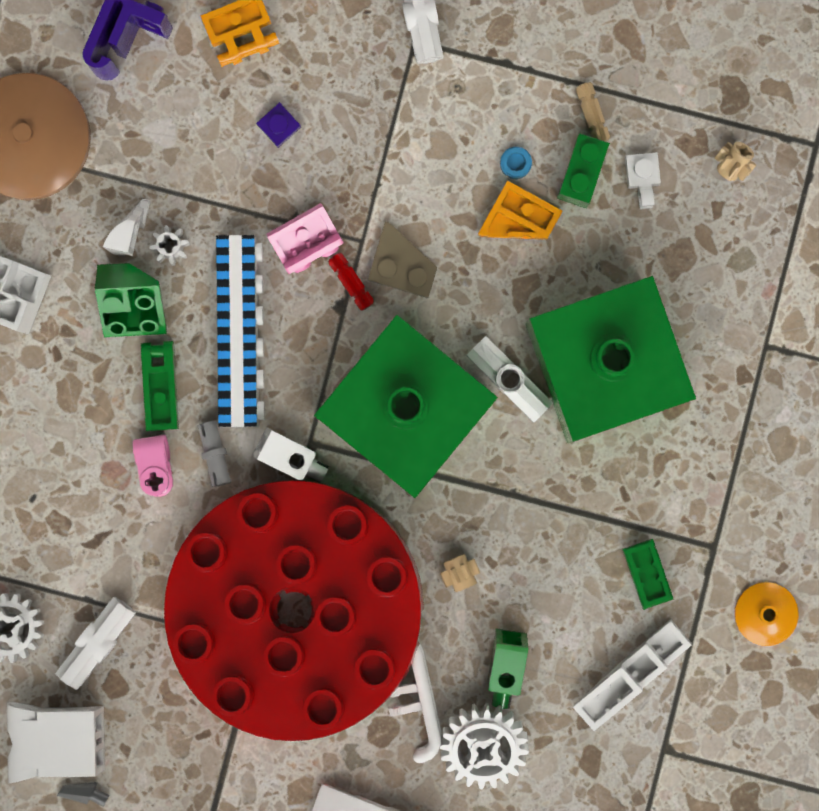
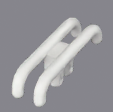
[389,642,442,763]

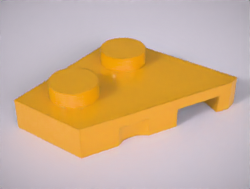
[478,180,563,240]

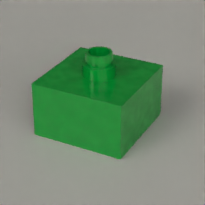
[525,276,696,443]
[314,315,498,498]

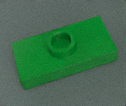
[622,539,674,610]

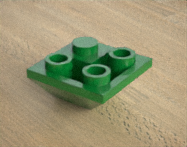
[95,263,167,338]

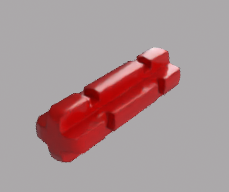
[328,253,374,311]

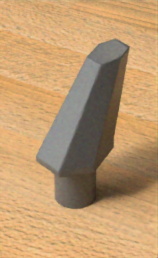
[57,782,109,807]

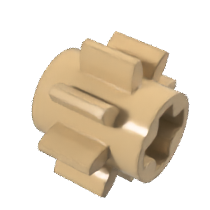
[714,142,756,181]
[440,554,480,592]

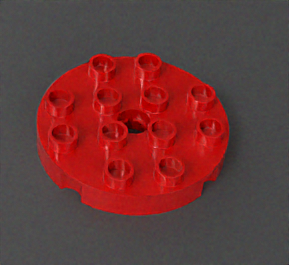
[164,481,424,741]

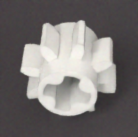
[149,225,190,266]

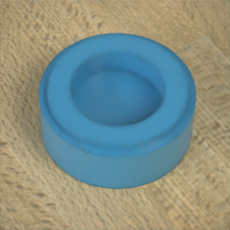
[500,147,532,180]

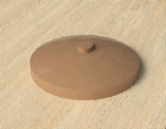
[0,73,91,200]

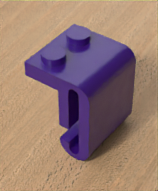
[82,0,173,81]

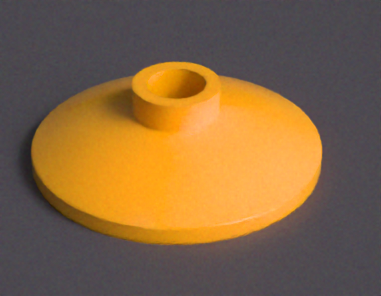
[735,582,799,646]

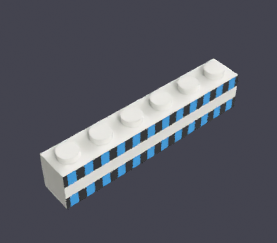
[216,235,265,428]

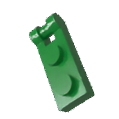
[141,341,179,431]

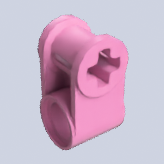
[133,434,173,497]

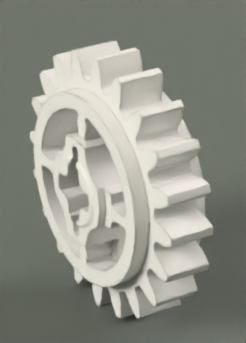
[440,703,529,789]

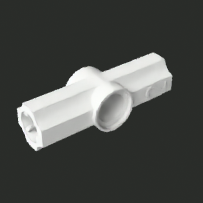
[402,0,444,64]
[466,336,553,423]
[55,597,136,690]

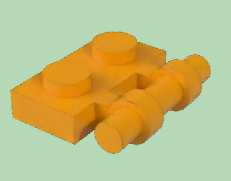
[201,0,280,67]

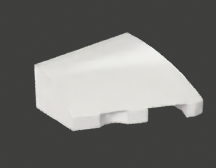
[103,199,150,257]
[0,256,51,334]

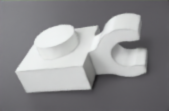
[625,152,661,210]

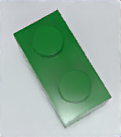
[557,133,610,209]

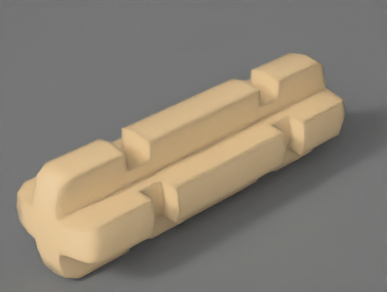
[576,82,610,142]

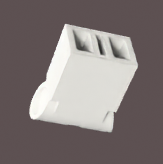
[7,702,105,784]

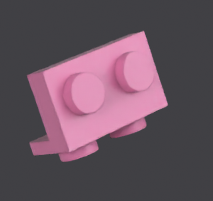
[266,203,344,274]

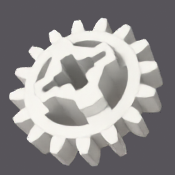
[0,593,45,663]

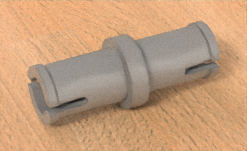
[197,421,231,487]

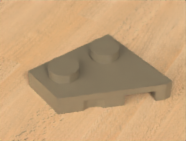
[368,221,437,298]

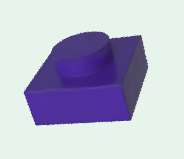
[256,102,301,148]

